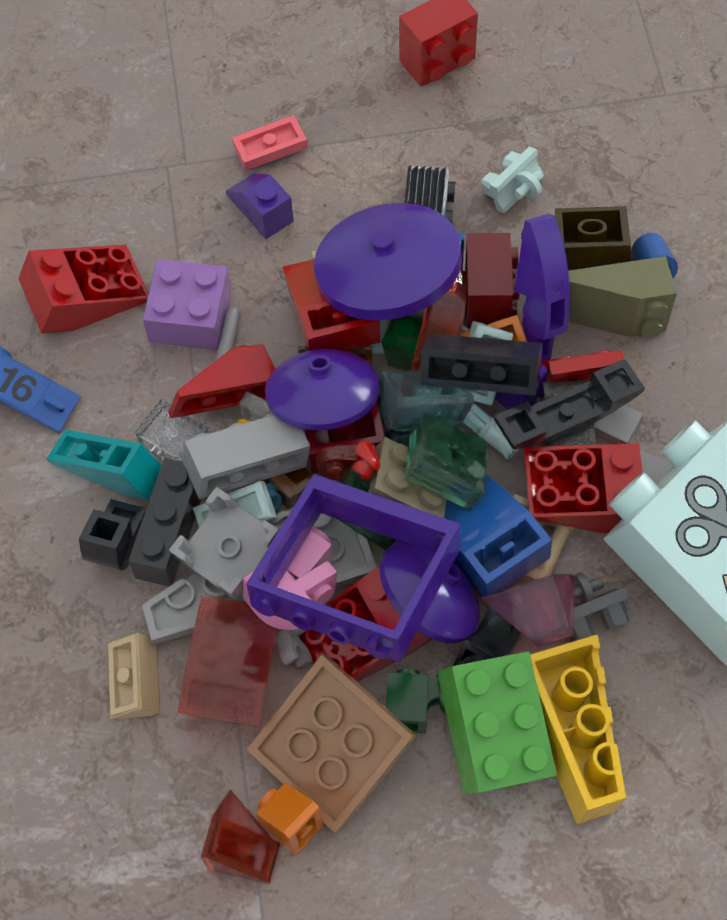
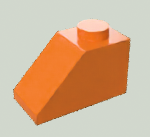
[256,783,323,857]

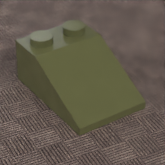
[568,256,677,337]

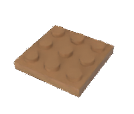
[246,655,417,833]

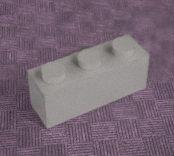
[183,413,310,499]

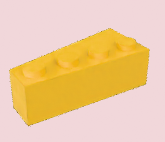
[530,634,626,825]

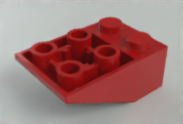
[18,244,149,334]
[282,259,381,351]
[524,443,643,533]
[299,565,432,682]

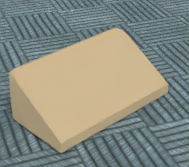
[108,633,160,720]

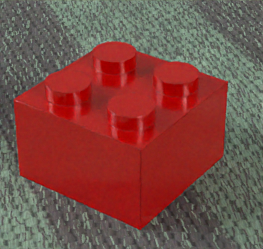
[399,0,478,87]

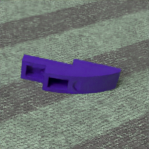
[515,213,570,363]

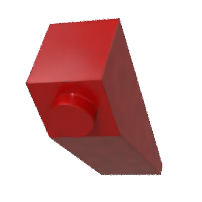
[168,344,275,419]

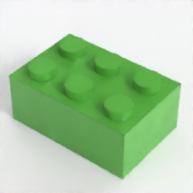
[437,651,557,794]

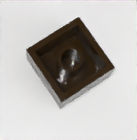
[555,206,631,271]

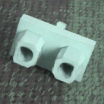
[481,146,544,213]

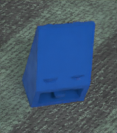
[440,469,552,601]

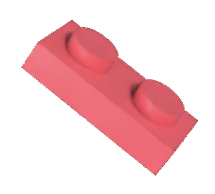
[232,115,308,171]

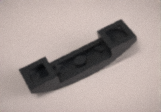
[494,359,645,449]

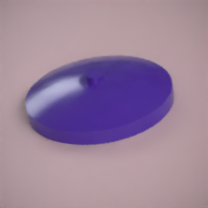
[314,203,462,320]

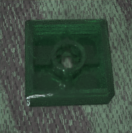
[405,413,487,510]

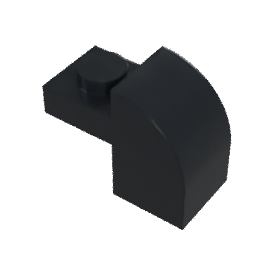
[79,499,146,570]

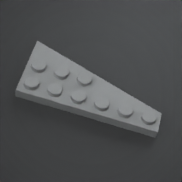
[142,470,377,645]

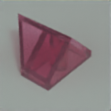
[480,574,575,647]

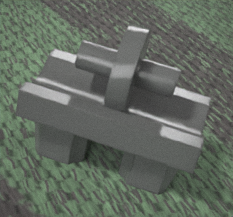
[552,572,630,642]

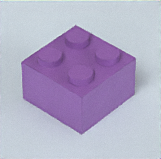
[143,259,232,350]

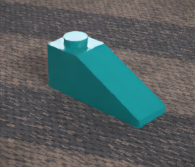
[47,429,162,500]

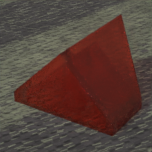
[201,789,280,884]

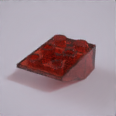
[177,596,277,728]

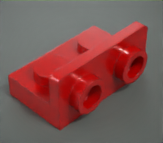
[541,350,624,396]

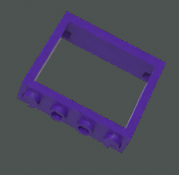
[246,474,461,662]

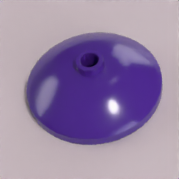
[265,349,379,430]
[379,541,480,643]

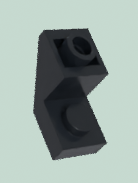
[453,593,533,666]

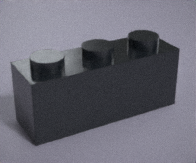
[420,333,543,396]
[128,458,201,586]

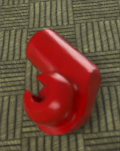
[352,441,381,480]

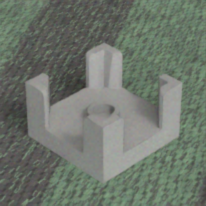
[169,487,279,604]

